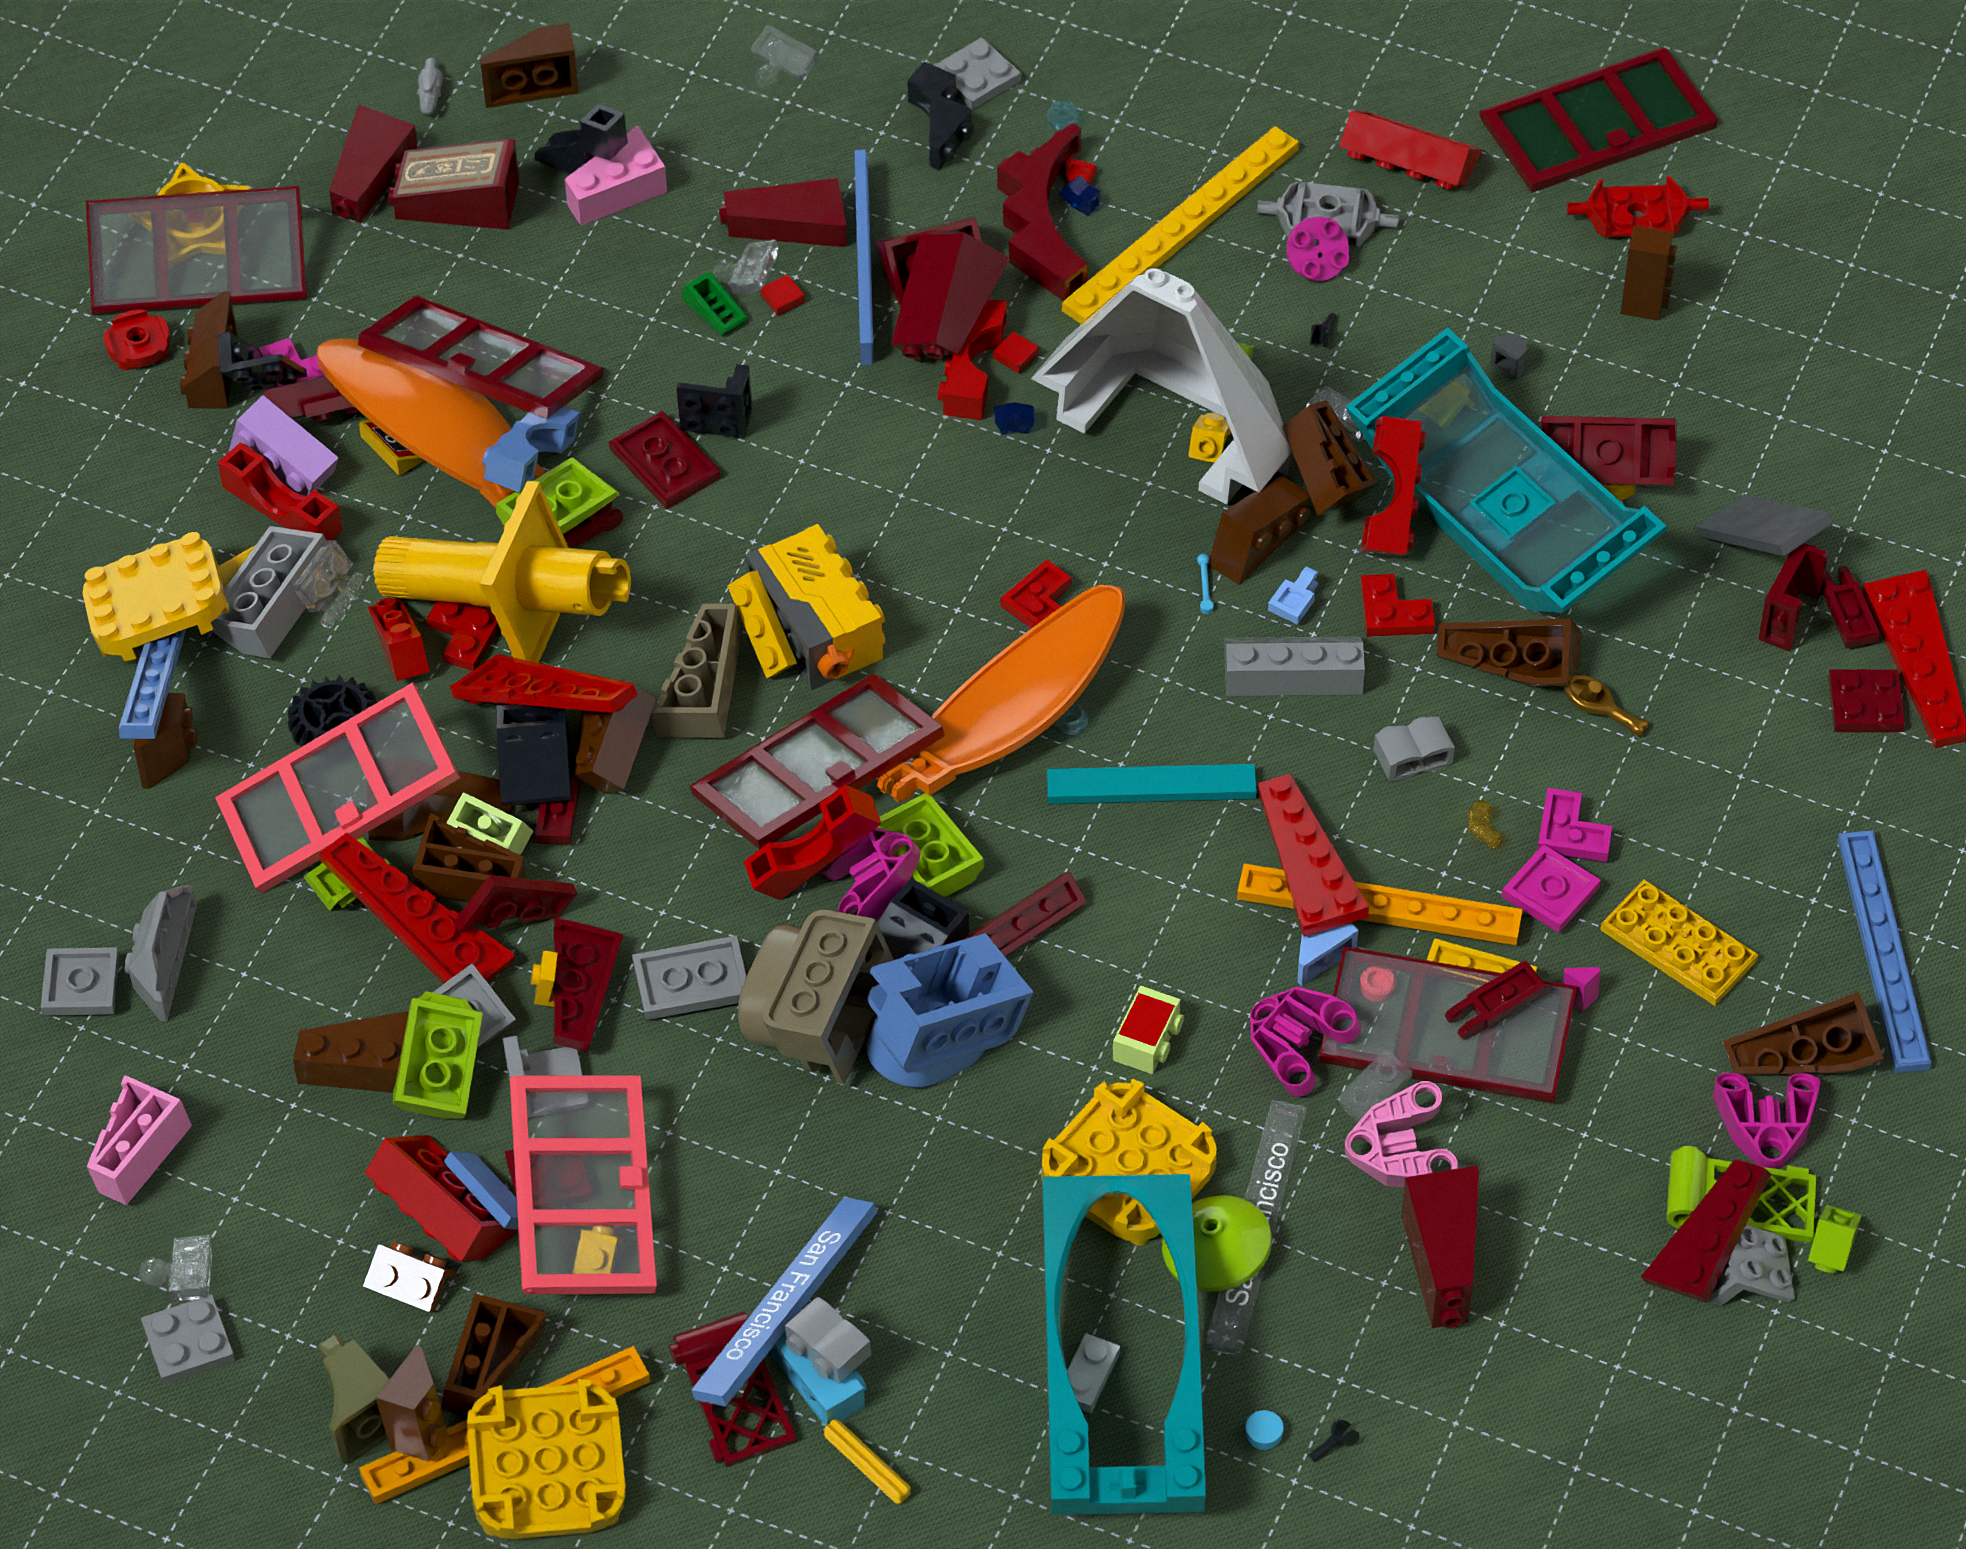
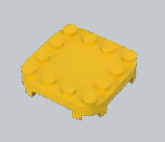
[83,532,229,662]
[1041,1079,1217,1246]
[467,1379,626,1539]

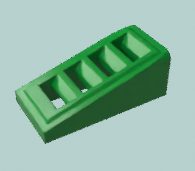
[681,271,748,336]

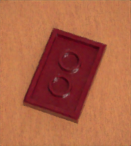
[609,411,721,509]

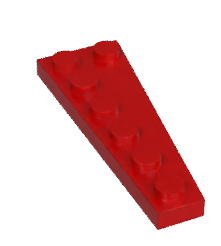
[1862,570,1966,749]
[450,654,638,713]
[1258,774,1369,937]
[319,832,515,984]

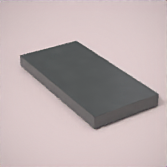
[1695,494,1833,556]

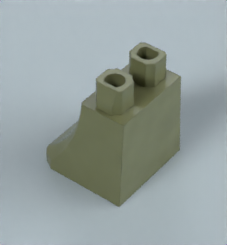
[318,1334,390,1463]

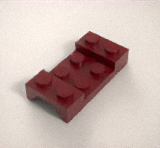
[1541,416,1677,489]

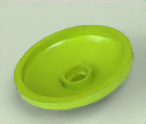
[1162,1195,1272,1292]

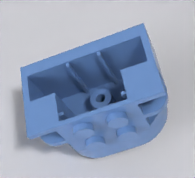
[866,933,1033,1088]

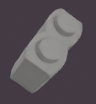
[1373,717,1455,781]
[785,1297,871,1383]

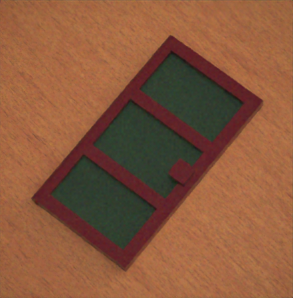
[1479,47,1718,193]

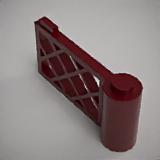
[669,1311,797,1468]

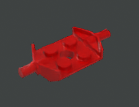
[1566,176,1709,237]

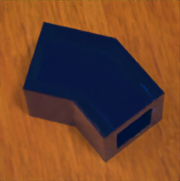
[1059,175,1100,216]
[994,402,1034,435]

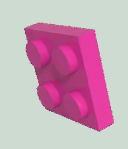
[1501,844,1601,933]

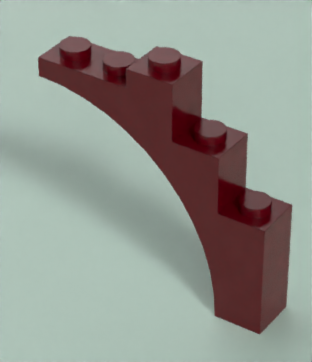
[997,122,1087,301]

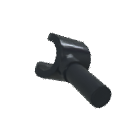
[1309,313,1336,347]
[1308,1420,1360,1462]

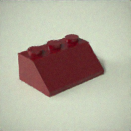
[876,217,982,305]

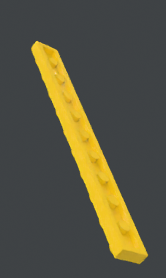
[1062,126,1299,324]

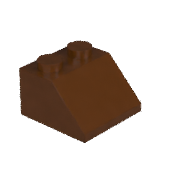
[133,693,198,789]
[376,1346,449,1462]

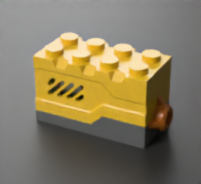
[746,524,886,690]

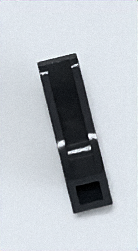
[907,61,974,171]
[534,103,628,174]

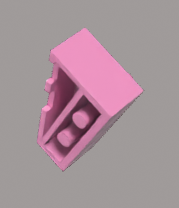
[87,1075,192,1205]

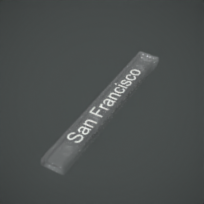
[1205,1099,1307,1357]

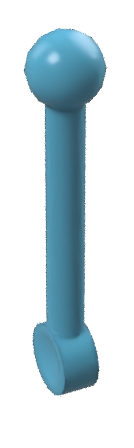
[1197,553,1214,614]

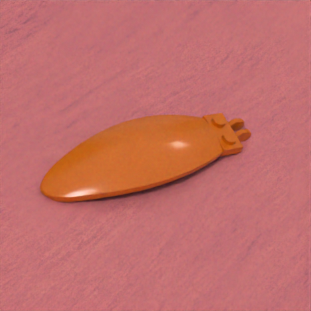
[317,339,547,508]
[877,584,1126,803]

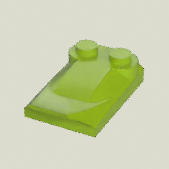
[496,457,620,534]
[877,793,984,897]
[392,991,483,1119]

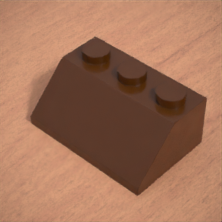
[180,291,238,409]

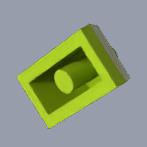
[1808,1205,1862,1273]

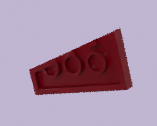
[553,917,623,1052]
[1641,1159,1771,1303]

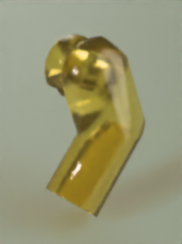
[1468,800,1503,850]

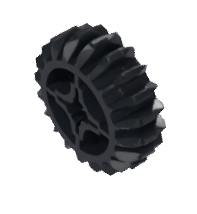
[288,674,381,761]

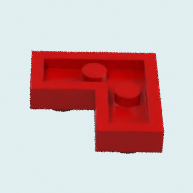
[1000,559,1071,629]
[1360,574,1435,637]
[426,601,500,671]

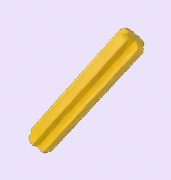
[824,1419,911,1504]

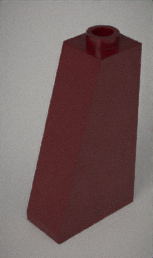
[329,105,418,223]
[718,178,847,247]

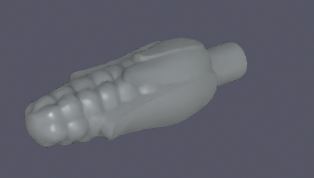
[417,58,443,116]

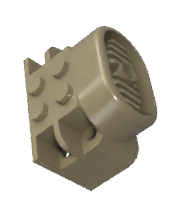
[738,910,894,1085]

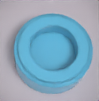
[1245,1410,1283,1450]

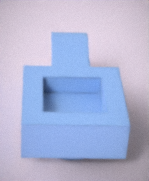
[1268,566,1318,625]

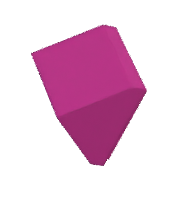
[1563,967,1600,1012]

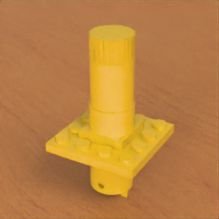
[374,481,631,663]

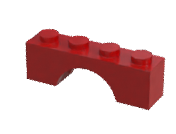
[938,299,1007,421]
[1361,416,1426,558]
[218,442,343,544]
[743,784,882,900]

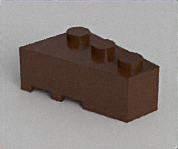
[1620,225,1677,321]
[1282,399,1379,516]
[1208,475,1311,585]
[573,679,656,794]
[412,813,527,902]
[293,1011,409,1093]
[441,1293,547,1417]

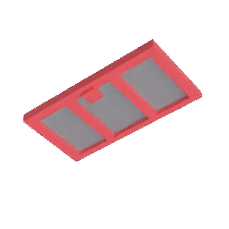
[215,682,460,894]
[510,1076,657,1294]

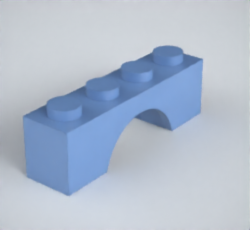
[483,406,580,493]

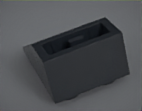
[497,704,571,806]
[865,878,969,962]

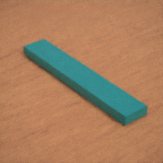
[1047,764,1256,804]

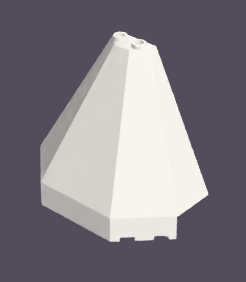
[1031,268,1292,504]

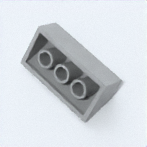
[211,526,338,658]
[1224,636,1365,696]

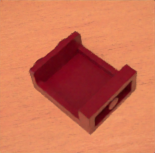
[1758,543,1828,652]

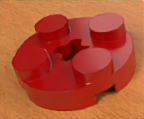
[104,310,171,370]

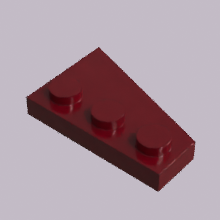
[454,875,578,933]

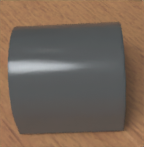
[1490,333,1527,380]

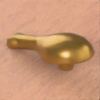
[1564,675,1649,736]

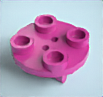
[1286,216,1349,281]

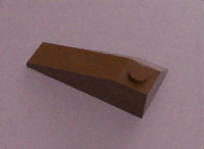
[1437,618,1582,687]
[368,759,512,841]
[1722,992,1884,1075]

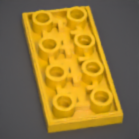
[1601,879,1758,1006]

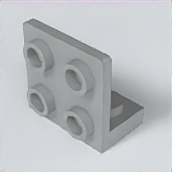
[502,1036,589,1119]
[1709,1225,1795,1306]

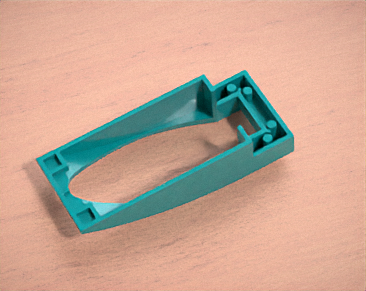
[1042,1174,1206,1515]

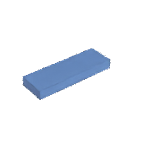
[444,1151,518,1229]

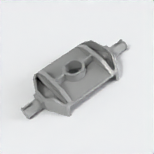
[1257,182,1399,247]

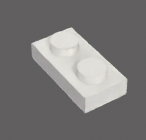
[1067,1333,1120,1413]

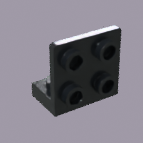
[217,332,307,391]
[676,364,753,438]

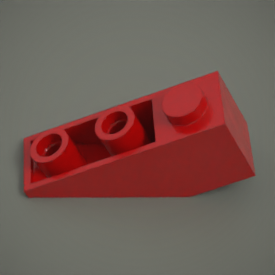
[368,598,430,681]

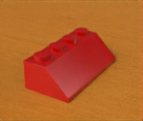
[1339,110,1483,190]
[365,1135,519,1262]

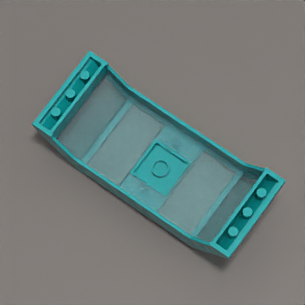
[1345,327,1667,613]

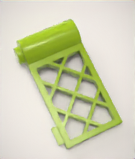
[1667,1146,1816,1243]

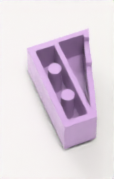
[229,395,339,496]

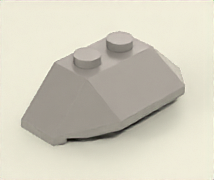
[125,885,197,1022]

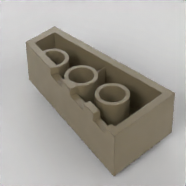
[650,604,743,738]

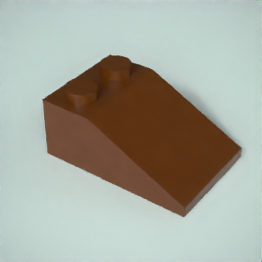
[480,23,579,108]

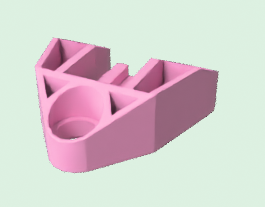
[1345,1081,1457,1188]

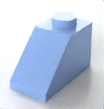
[1297,923,1358,986]

